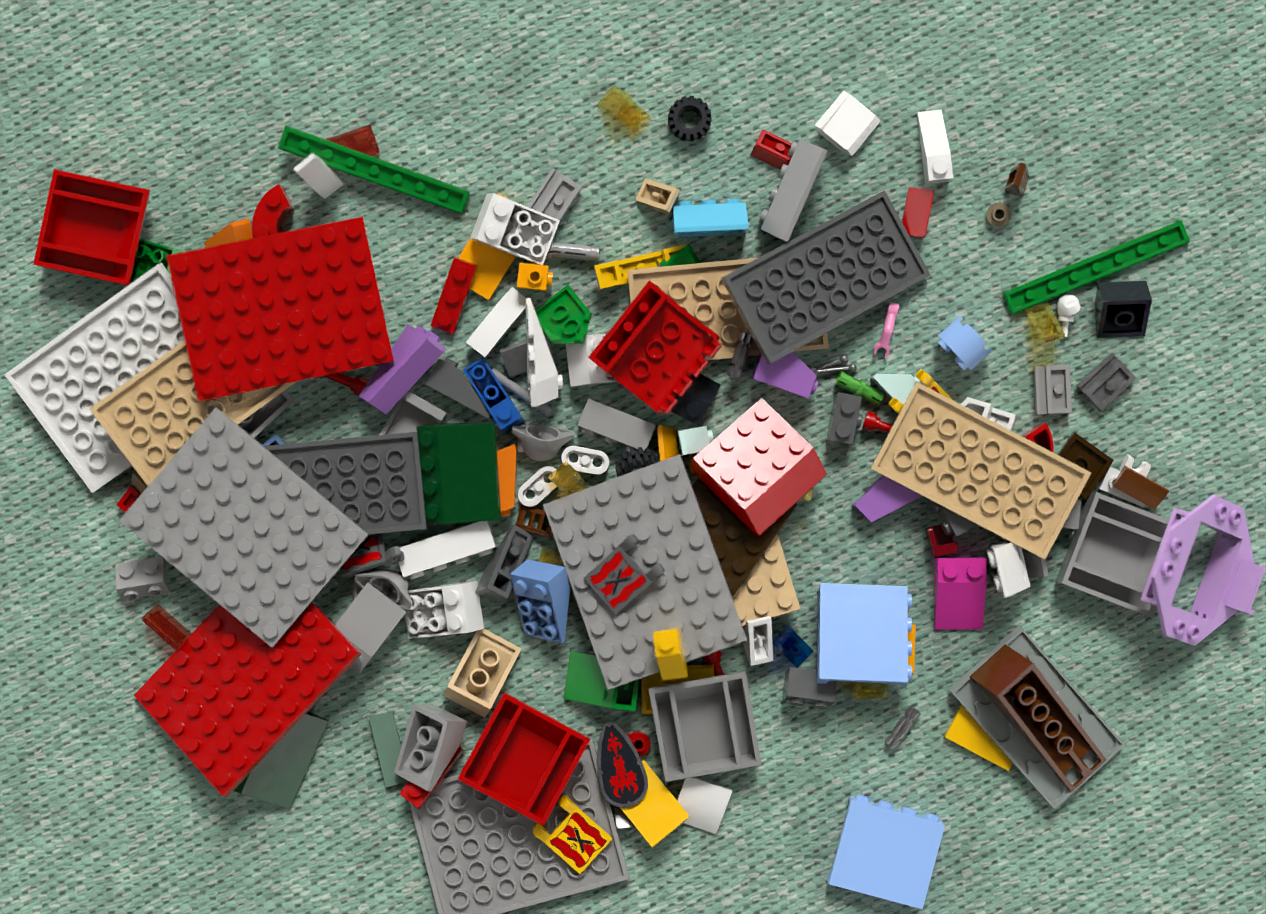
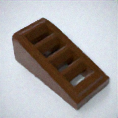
[1005,162,1029,196]
[515,504,555,539]

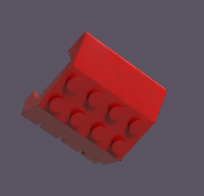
[588,280,723,414]

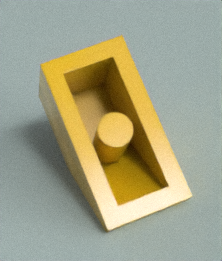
[653,628,688,680]

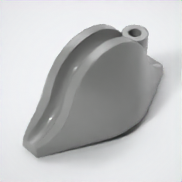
[511,424,575,461]
[354,567,413,610]

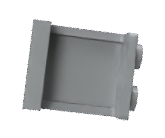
[379,390,448,435]

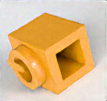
[517,263,553,292]

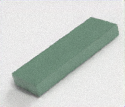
[369,711,408,787]

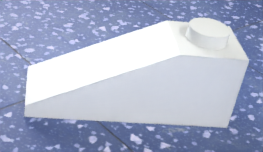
[917,110,953,184]

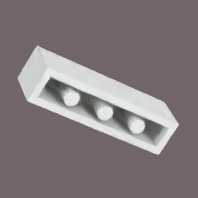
[398,521,497,580]

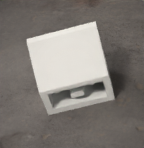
[566,334,618,387]

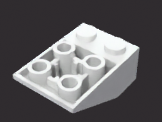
[470,193,560,265]
[986,540,1030,597]
[405,581,484,639]

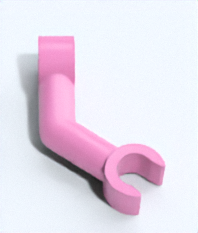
[874,302,899,358]

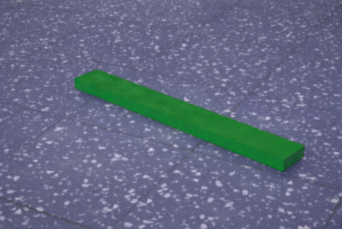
[277,125,470,214]
[1002,220,1190,315]

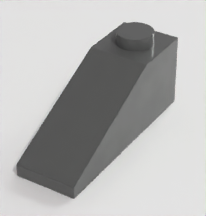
[425,357,492,419]
[475,524,534,603]

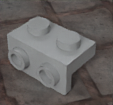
[115,556,170,601]

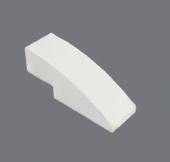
[294,153,344,199]
[466,287,526,358]

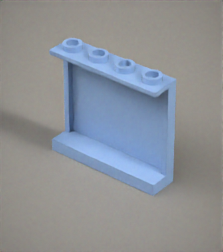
[817,583,912,687]
[827,794,945,909]

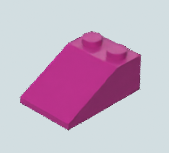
[934,557,987,629]

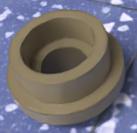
[986,203,1011,227]

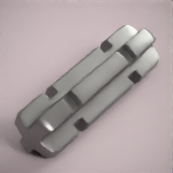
[727,332,753,379]
[885,706,921,750]

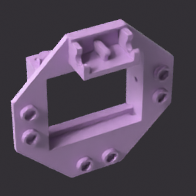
[1141,495,1266,646]

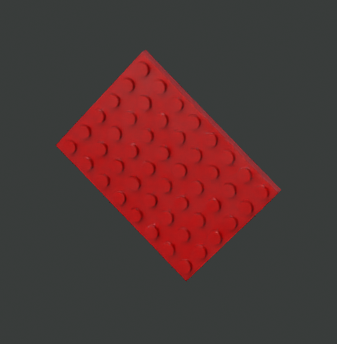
[166,216,394,402]
[134,601,362,797]

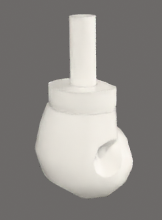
[1057,295,1081,337]

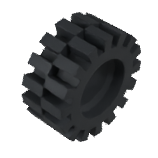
[668,96,712,142]
[615,447,659,477]

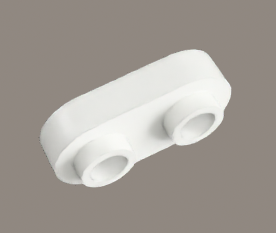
[561,446,609,474]
[518,466,560,507]

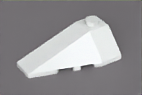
[526,298,563,407]

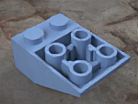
[510,559,570,644]

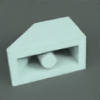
[871,374,925,404]
[677,426,714,455]

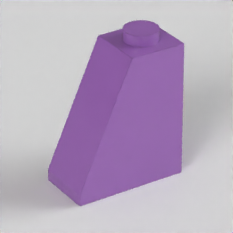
[751,352,818,398]

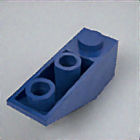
[463,357,525,434]

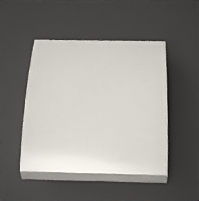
[677,777,732,834]

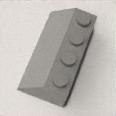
[759,139,827,242]

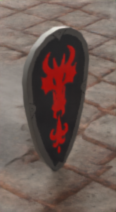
[597,722,648,808]

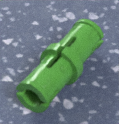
[835,371,885,406]

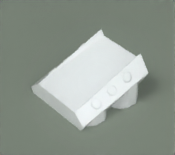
[815,91,880,156]

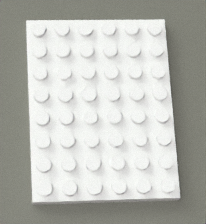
[4,263,185,493]

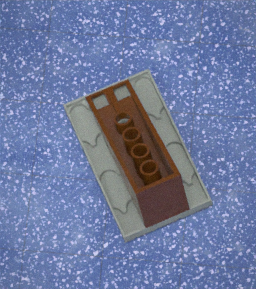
[948,626,1125,810]

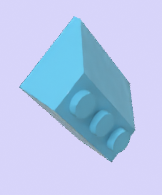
[672,199,749,238]

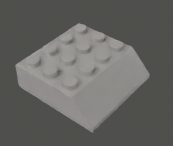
[1056,492,1169,618]
[649,672,761,782]

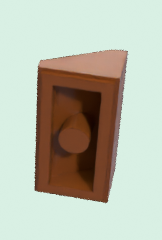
[1112,465,1170,509]

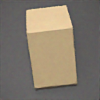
[635,178,680,216]

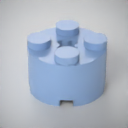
[937,316,993,371]

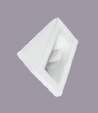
[743,616,774,666]

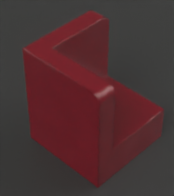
[925,524,959,557]

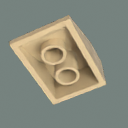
[442,629,522,718]

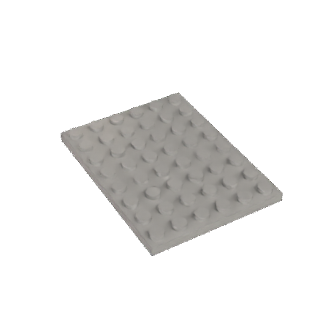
[119,407,368,647]
[543,454,747,690]
[409,738,630,914]

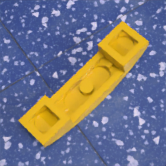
[594,244,686,290]

